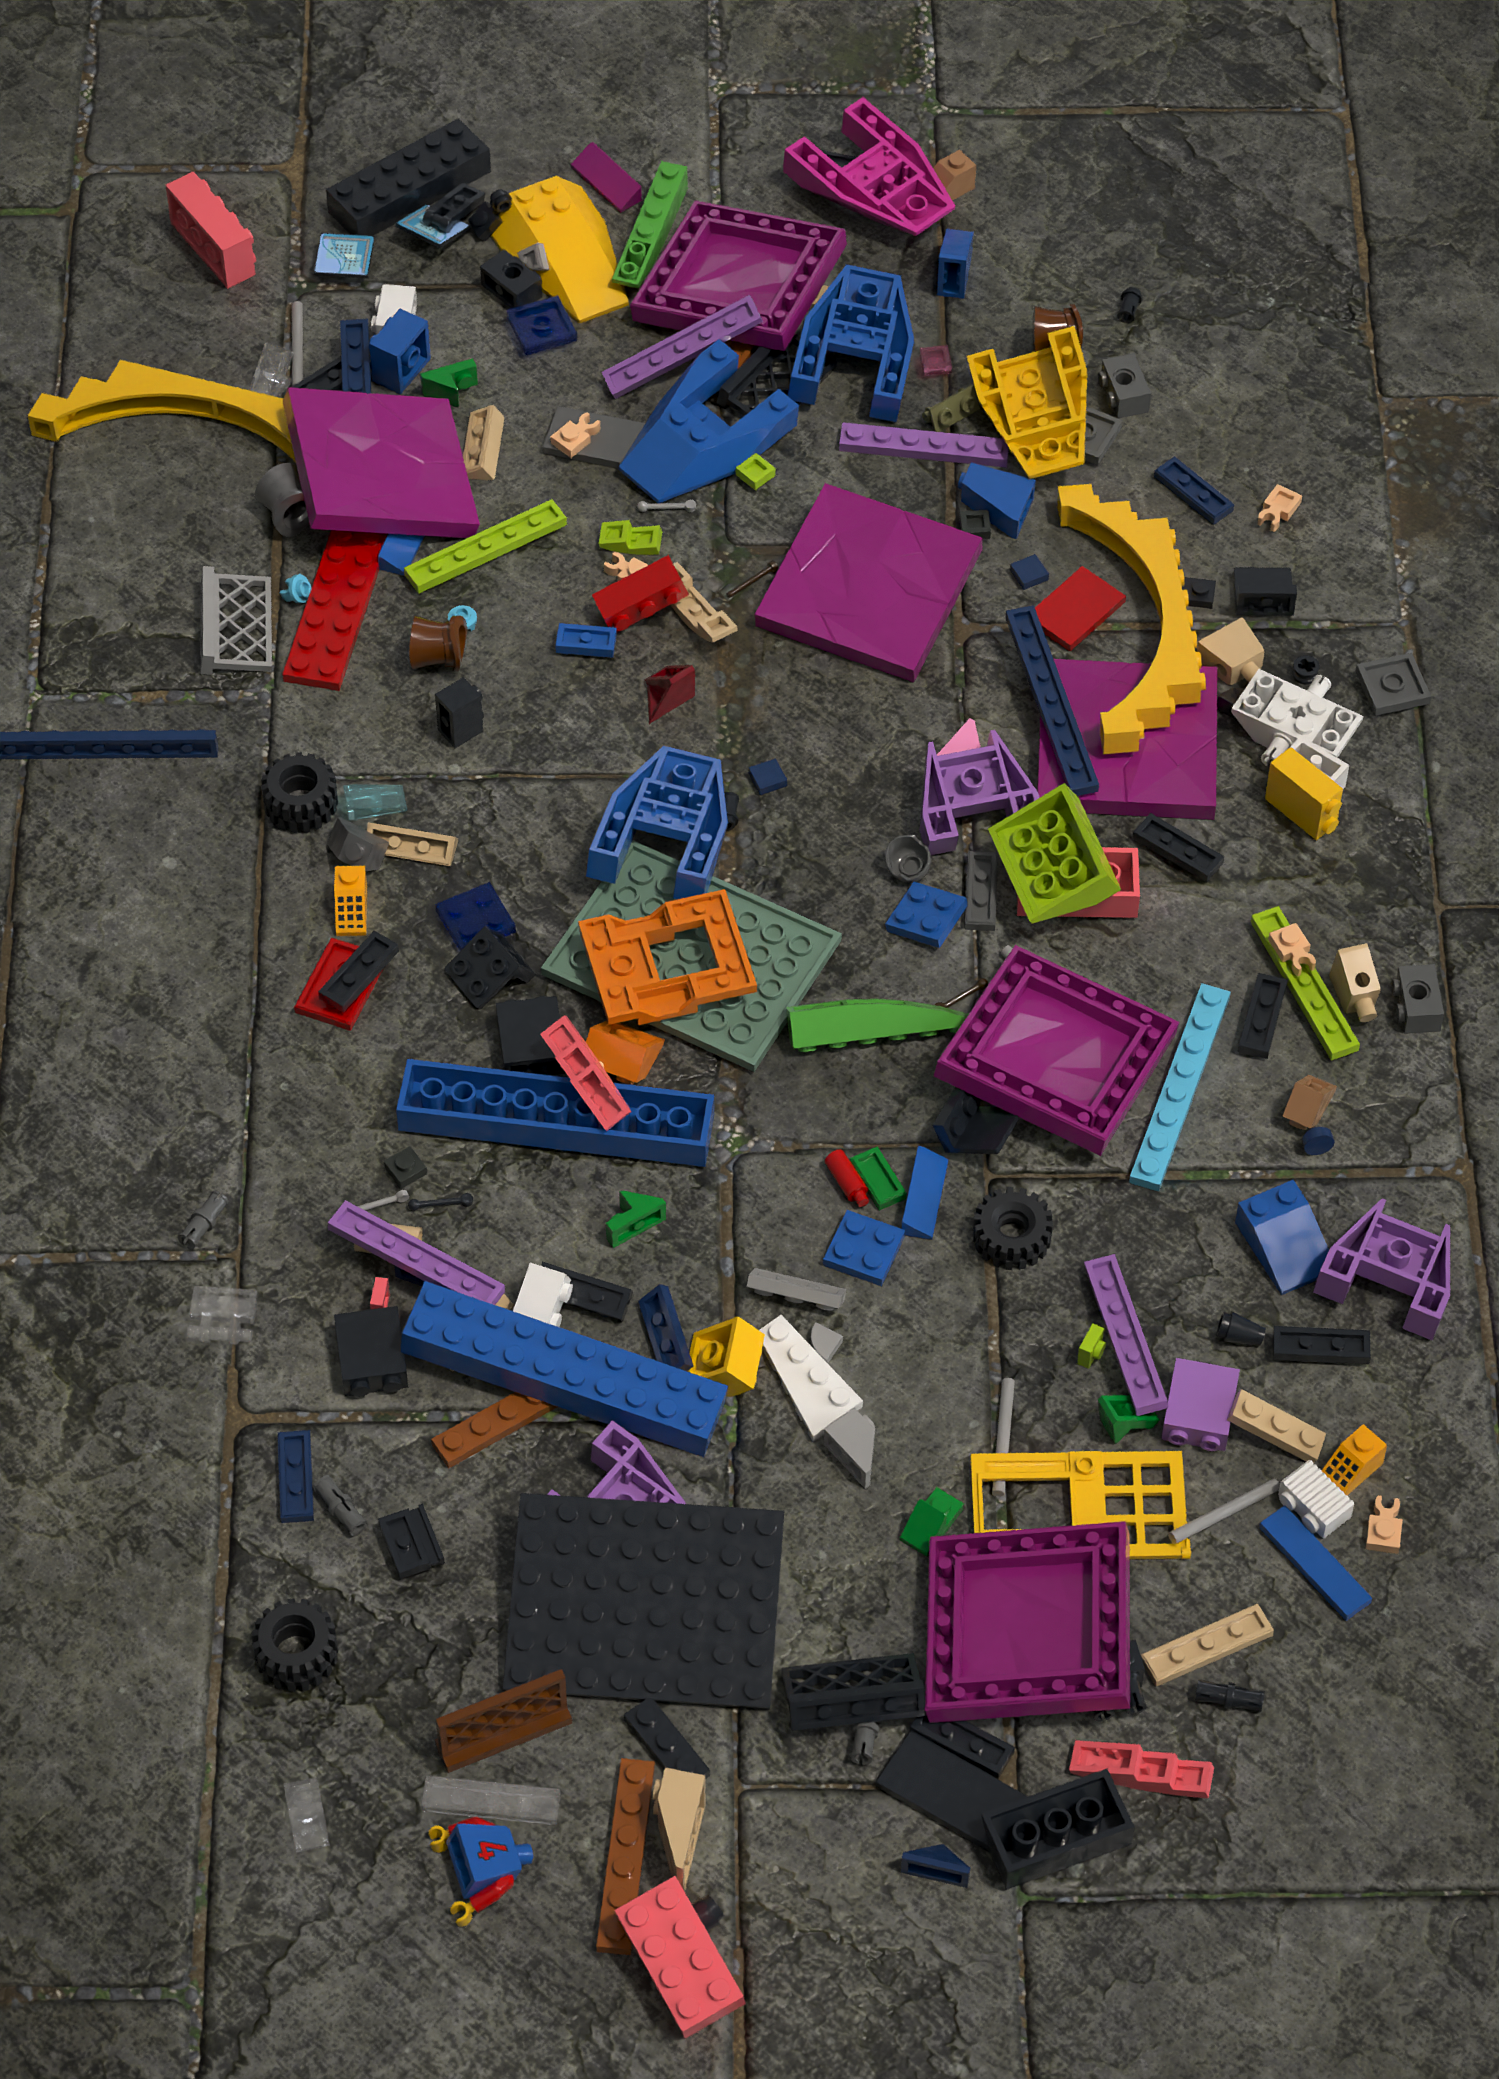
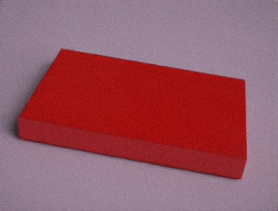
[1035,566,1126,651]
[294,937,384,1031]

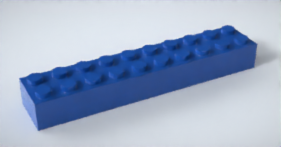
[396,1059,714,1167]
[401,1281,728,1457]

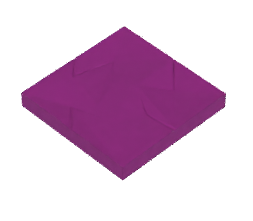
[630,200,847,351]
[282,387,480,538]
[755,483,982,682]
[1037,659,1217,820]
[934,945,1179,1156]
[925,1521,1130,1723]

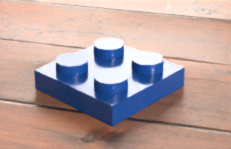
[885,882,968,948]
[823,1210,905,1286]

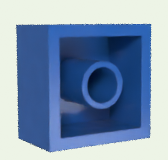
[368,308,431,394]

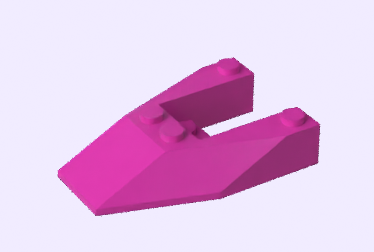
[783,97,955,236]

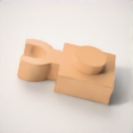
[551,412,600,458]
[1258,484,1302,532]
[604,552,648,581]
[1268,923,1316,976]
[1366,1495,1403,1554]

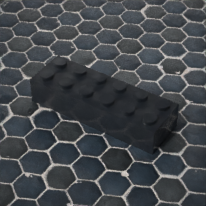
[326,118,491,236]

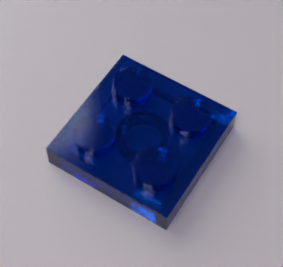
[506,295,578,356]
[435,882,516,951]

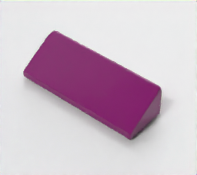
[571,142,642,213]

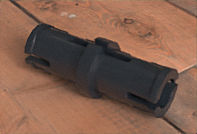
[1195,1679,1265,1712]

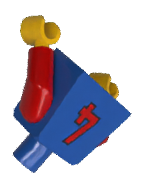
[428,1817,533,1927]

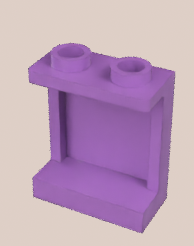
[1162,1358,1240,1451]

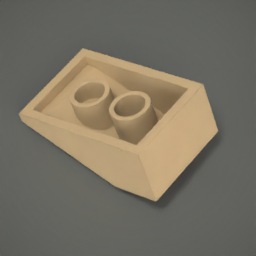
[653,1768,706,1892]

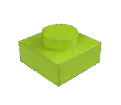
[736,453,776,490]
[1077,1323,1106,1369]

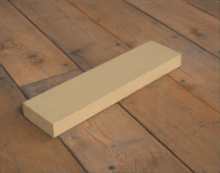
[1141,1604,1274,1687]

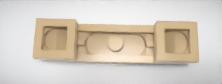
[671,562,738,642]

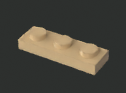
[1227,1389,1326,1463]

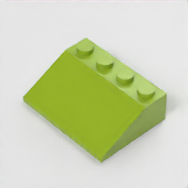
[988,783,1121,924]

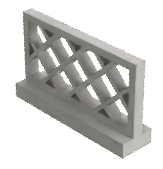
[200,566,272,675]

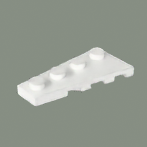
[759,1315,863,1442]

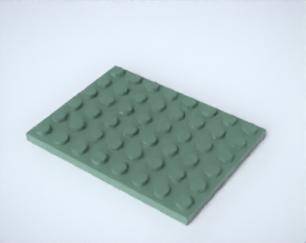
[541,840,842,1072]

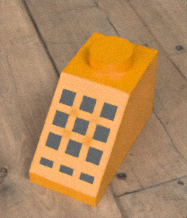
[334,866,367,936]
[1322,1424,1387,1495]

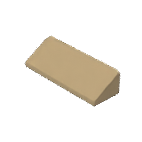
[463,405,504,480]
[367,822,458,867]

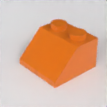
[586,1021,665,1084]

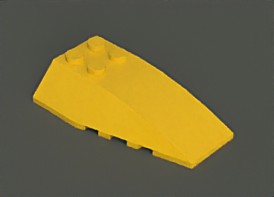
[491,176,629,324]
[967,326,1087,479]

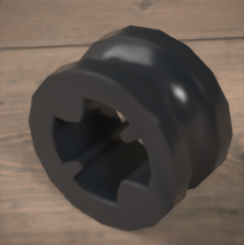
[1292,655,1320,685]

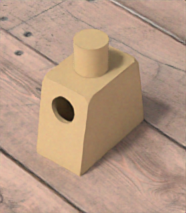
[1197,617,1264,685]
[1329,943,1380,1022]

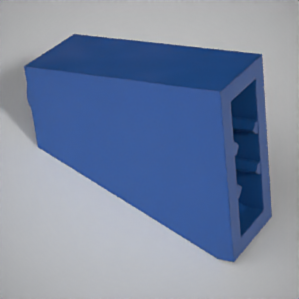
[937,229,974,299]
[958,462,1036,539]

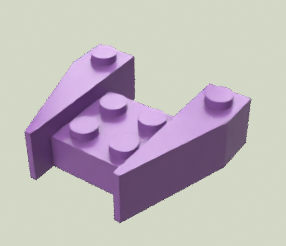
[919,730,1039,855]
[1313,1198,1450,1340]
[547,1421,686,1504]

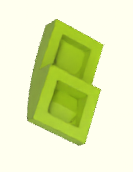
[599,520,662,555]

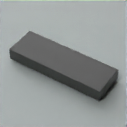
[965,851,998,931]

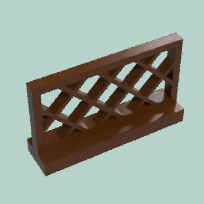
[435,1669,572,1773]

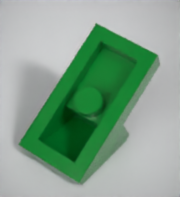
[420,358,478,407]
[606,1191,666,1248]
[1098,1395,1160,1444]
[900,1487,964,1557]

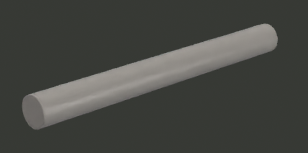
[292,301,303,386]
[992,1378,1015,1496]
[1168,1478,1280,1544]

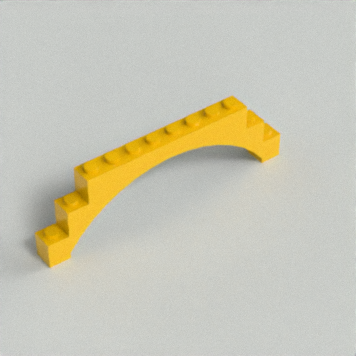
[28,360,296,463]
[1057,484,1206,754]

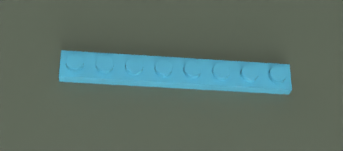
[1129,983,1231,1192]

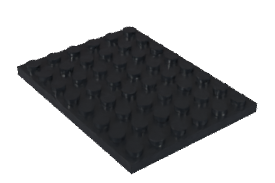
[503,1493,785,1710]

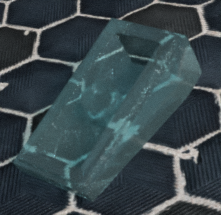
[343,784,407,821]

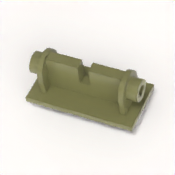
[922,384,980,432]

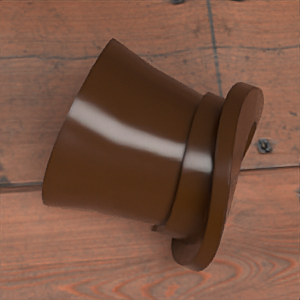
[1032,304,1083,352]
[409,615,468,672]

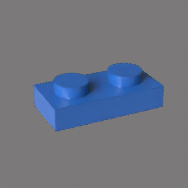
[556,623,617,657]

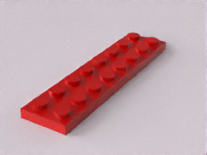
[282,530,388,691]

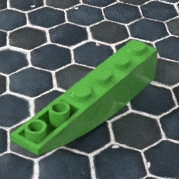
[612,161,688,288]
[786,999,969,1052]

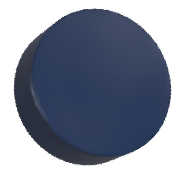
[1301,1127,1335,1155]

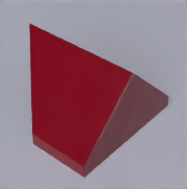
[645,665,695,724]

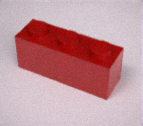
[592,555,689,632]

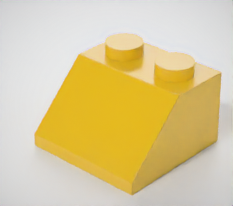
[687,1316,765,1397]

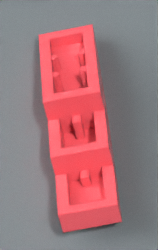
[540,1015,632,1131]
[1069,1740,1214,1799]

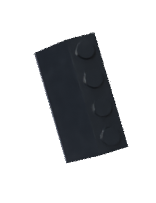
[981,1769,1135,1890]

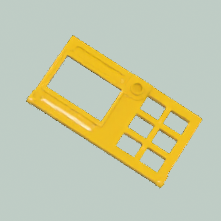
[971,1451,1191,1559]

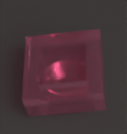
[920,345,952,376]

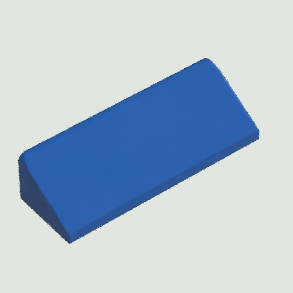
[378,533,425,576]
[902,1146,948,1240]

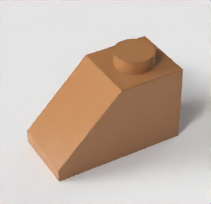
[933,150,976,201]
[1283,1075,1337,1130]

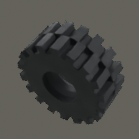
[973,1187,1053,1270]

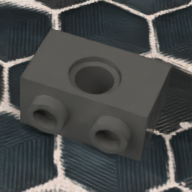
[1098,353,1151,419]
[1391,964,1444,1034]

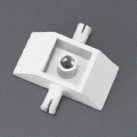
[1231,669,1363,766]

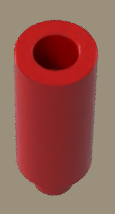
[824,1149,869,1207]

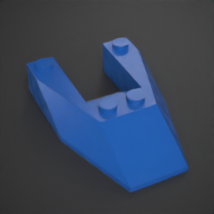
[788,264,914,422]
[618,339,799,504]
[586,746,728,899]

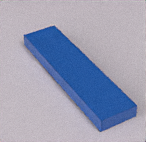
[1259,1505,1372,1621]

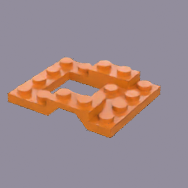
[578,889,757,1025]

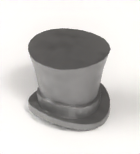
[255,463,310,537]

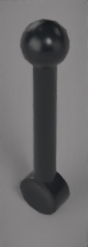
[408,1193,473,1211]

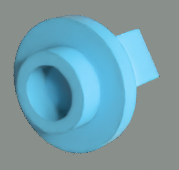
[279,574,311,603]
[448,605,477,631]

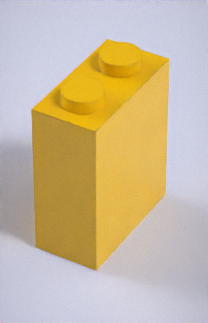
[1265,747,1343,841]

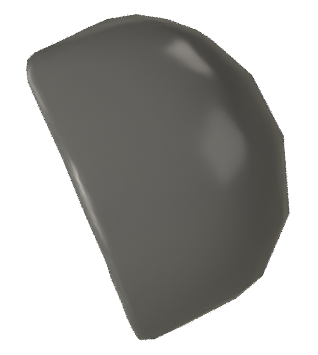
[885,834,932,883]

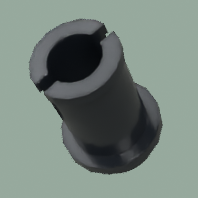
[1117,287,1143,323]
[724,792,739,831]

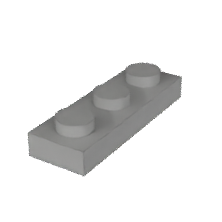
[747,1268,847,1310]

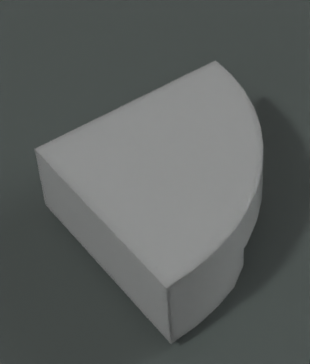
[517,243,549,271]
[811,1322,843,1363]

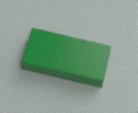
[850,1146,907,1211]

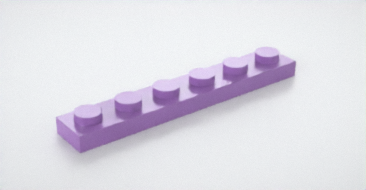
[602,295,763,399]
[839,423,1009,468]
[328,1200,505,1305]
[1084,1254,1168,1416]

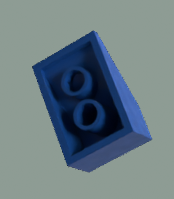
[1235,1180,1329,1295]

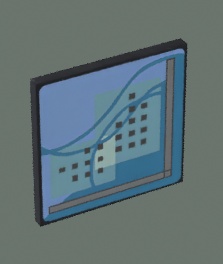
[395,204,471,248]
[314,233,375,279]

